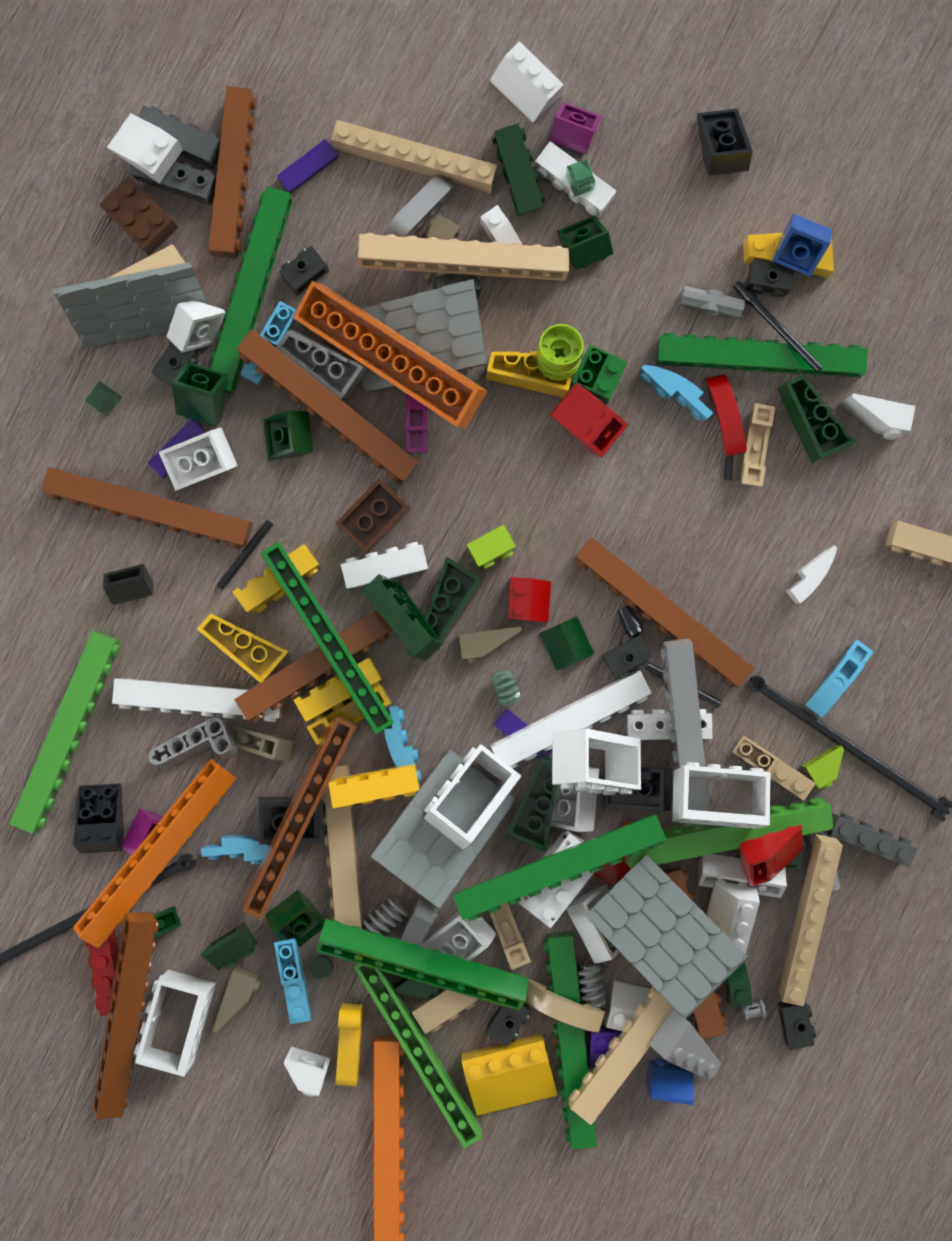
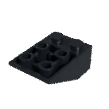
[73,783,124,853]

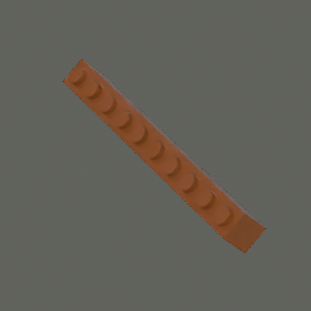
[236,329,418,483]
[42,467,253,549]
[574,537,755,688]
[241,713,356,920]
[92,912,158,1119]

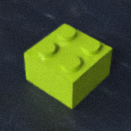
[467,525,516,571]

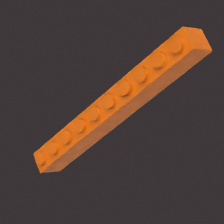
[73,758,237,948]
[374,1036,405,1241]

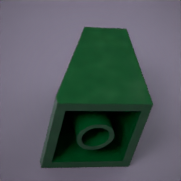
[172,362,228,427]

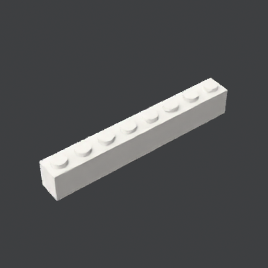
[490,670,652,769]
[112,678,284,722]

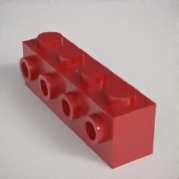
[85,929,119,1016]

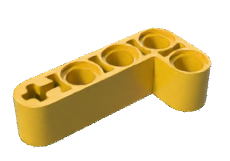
[336,1003,363,1087]

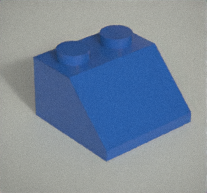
[772,214,832,277]
[645,1058,694,1105]

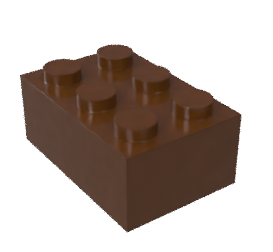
[99,176,178,256]
[336,478,410,554]

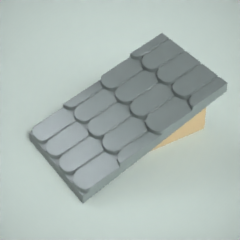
[51,244,207,348]
[361,279,486,394]
[370,749,516,909]
[585,854,748,1019]

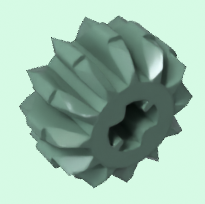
[491,670,520,707]

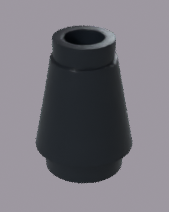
[618,606,644,638]

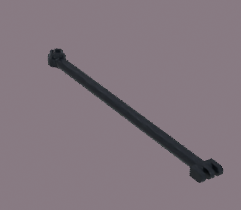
[747,675,952,822]
[0,853,196,965]

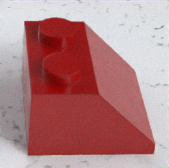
[507,577,551,622]

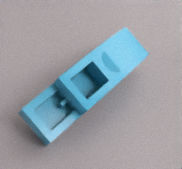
[240,301,297,386]
[639,365,713,422]
[805,640,874,718]
[384,705,422,783]
[201,835,270,864]
[274,938,312,1024]

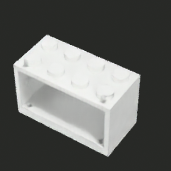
[552,729,641,796]
[423,745,521,850]
[672,762,770,829]
[518,829,593,928]
[134,970,216,1077]

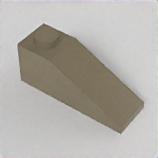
[424,214,460,285]
[459,627,522,663]
[226,724,294,761]
[212,966,261,1033]

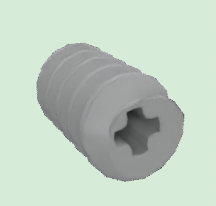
[363,897,410,936]
[577,962,607,1009]

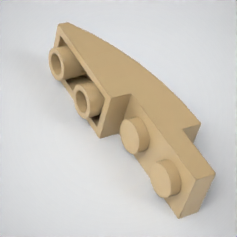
[732,735,816,801]

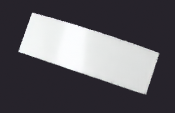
[786,545,837,604]

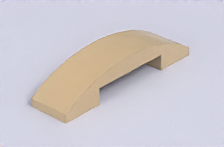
[741,403,775,488]
[490,902,531,970]
[525,979,605,1032]

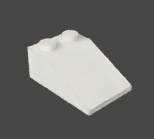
[107,113,183,184]
[841,393,916,440]
[159,427,238,491]
[421,911,496,961]

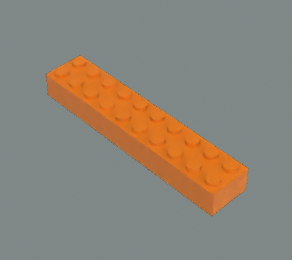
[293,281,488,428]

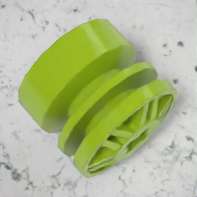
[536,324,584,381]

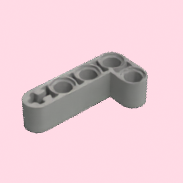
[386,174,454,237]
[149,718,237,770]
[400,895,439,978]

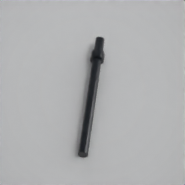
[733,281,823,373]

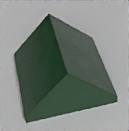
[540,616,594,671]

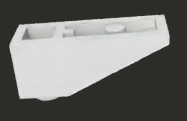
[480,205,522,245]

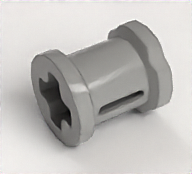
[741,999,766,1022]

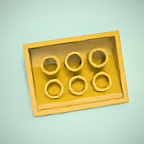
[461,1033,558,1116]

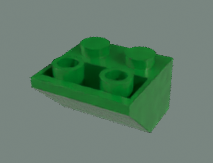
[572,345,627,404]

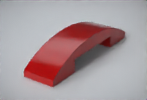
[705,374,747,457]

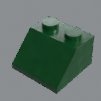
[557,215,614,270]
[263,410,313,460]
[265,890,325,947]
[201,922,257,970]

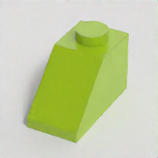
[801,745,844,790]

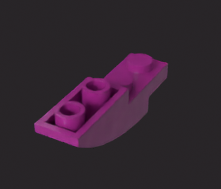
[406,393,428,453]

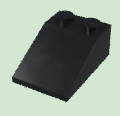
[697,109,753,176]
[604,767,672,811]
[258,796,323,845]

